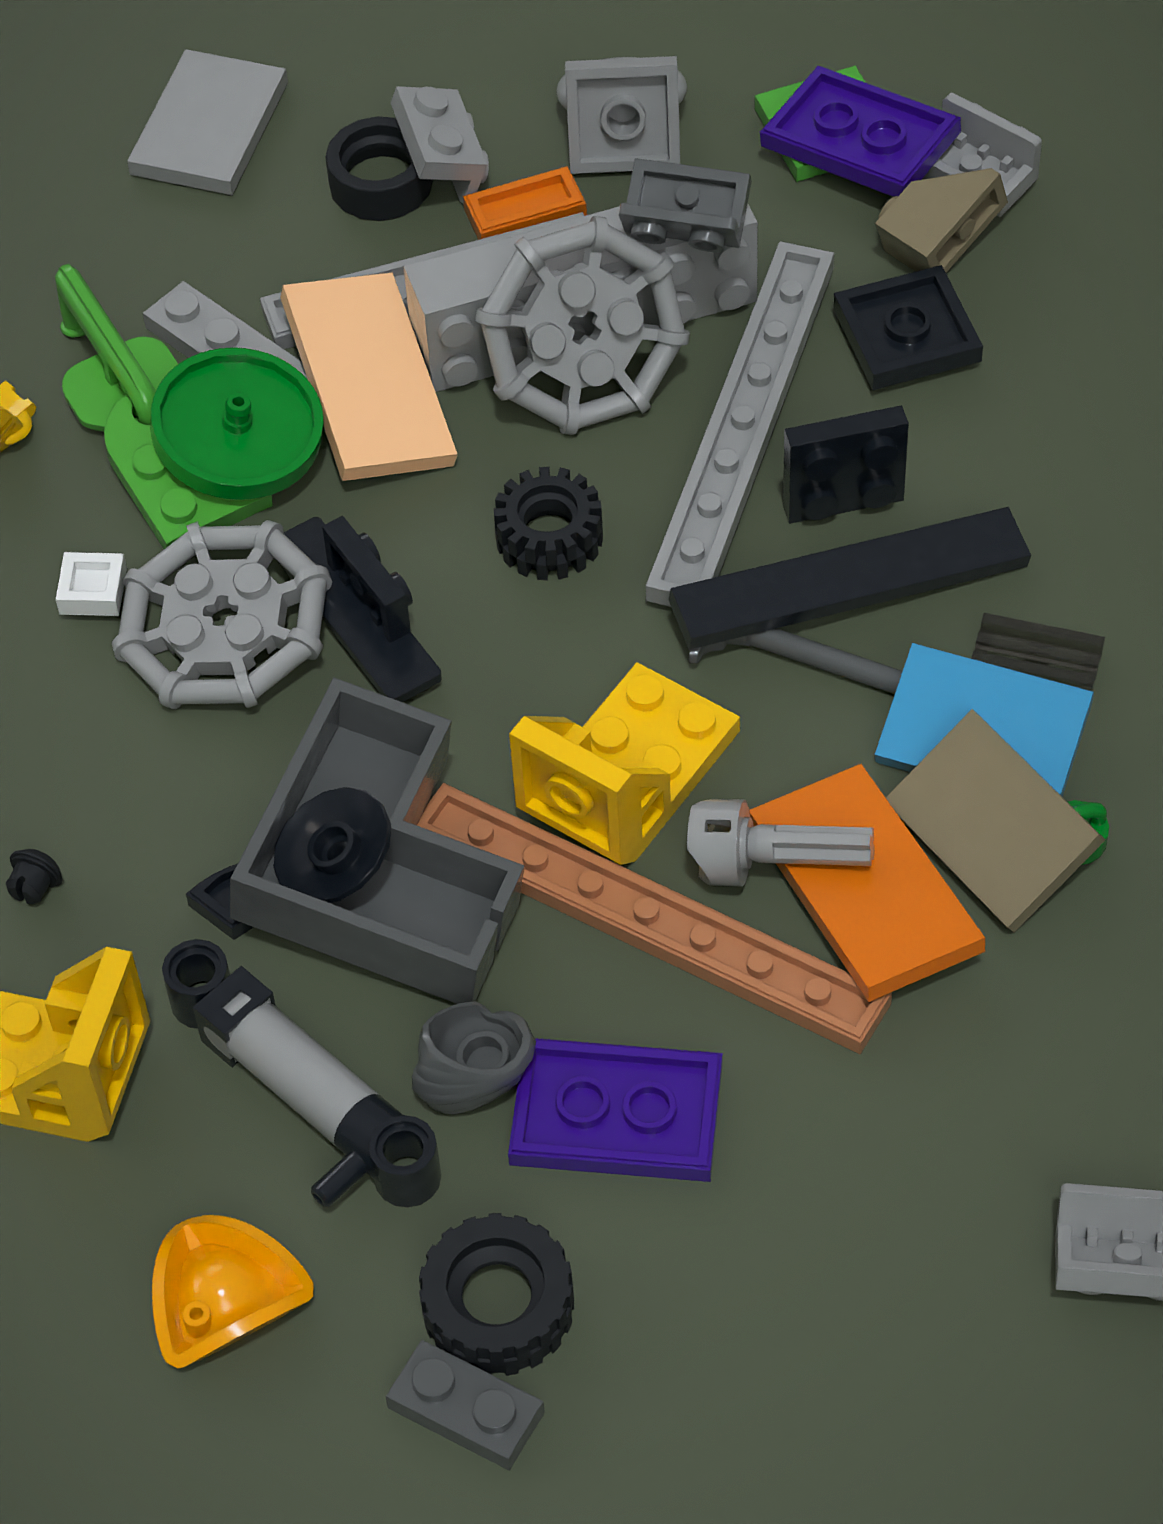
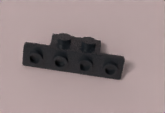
[277,515,442,702]

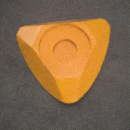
[152,1215,314,1369]

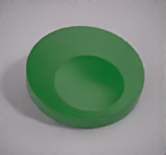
[150,347,323,500]

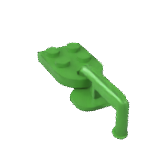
[55,264,273,549]

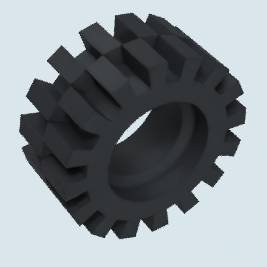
[493,466,603,581]

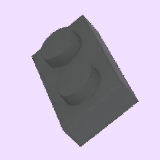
[386,1340,545,1471]

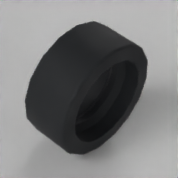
[325,116,433,221]

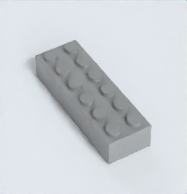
[403,204,758,392]

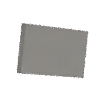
[127,49,288,195]

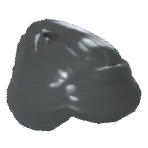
[412,1001,536,1115]

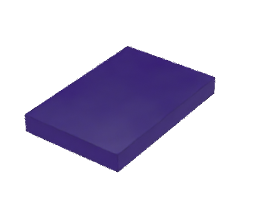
[760,65,961,197]
[508,1038,723,1182]

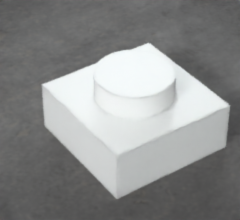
[55,552,127,616]

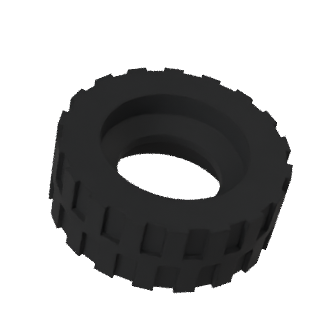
[419,1213,574,1376]

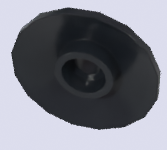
[273,787,391,903]

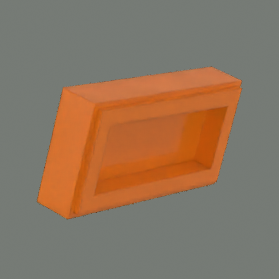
[463,166,587,240]

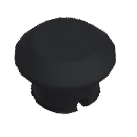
[6,849,62,904]

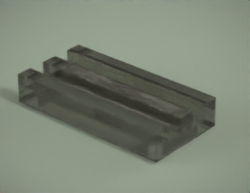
[971,613,1105,691]

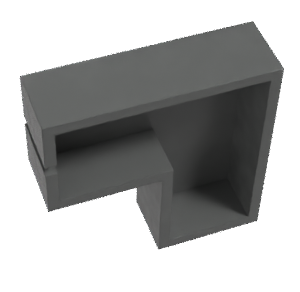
[230,677,525,1004]

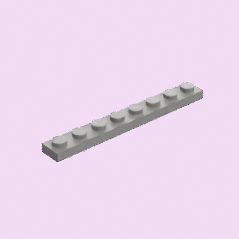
[646,241,834,607]

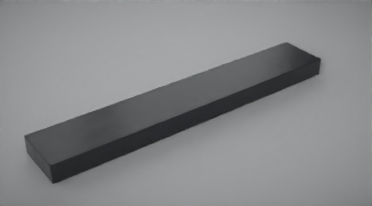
[668,506,1031,650]

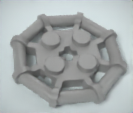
[475,216,690,435]
[112,520,332,709]

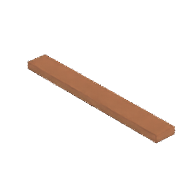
[417,783,892,1055]

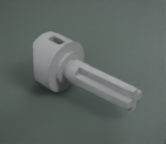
[687,799,875,887]

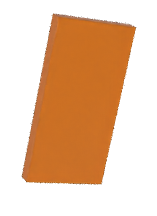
[749,764,985,1002]

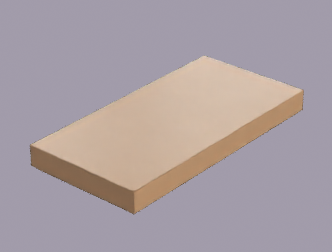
[280,272,457,481]

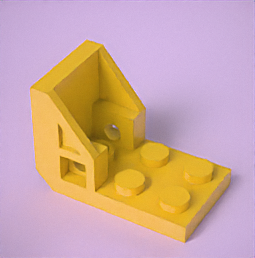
[509,662,740,865]
[0,947,151,1142]

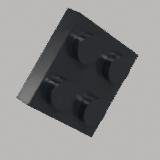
[833,265,983,390]
[783,405,909,524]

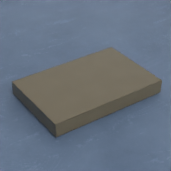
[886,709,1105,933]

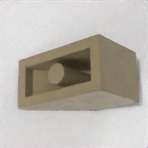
[875,168,1008,273]

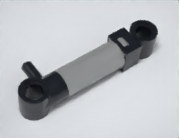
[162,939,442,1208]

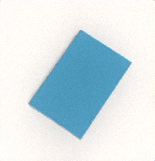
[875,643,1094,797]

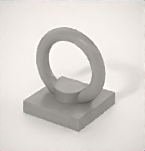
[556,56,687,174]

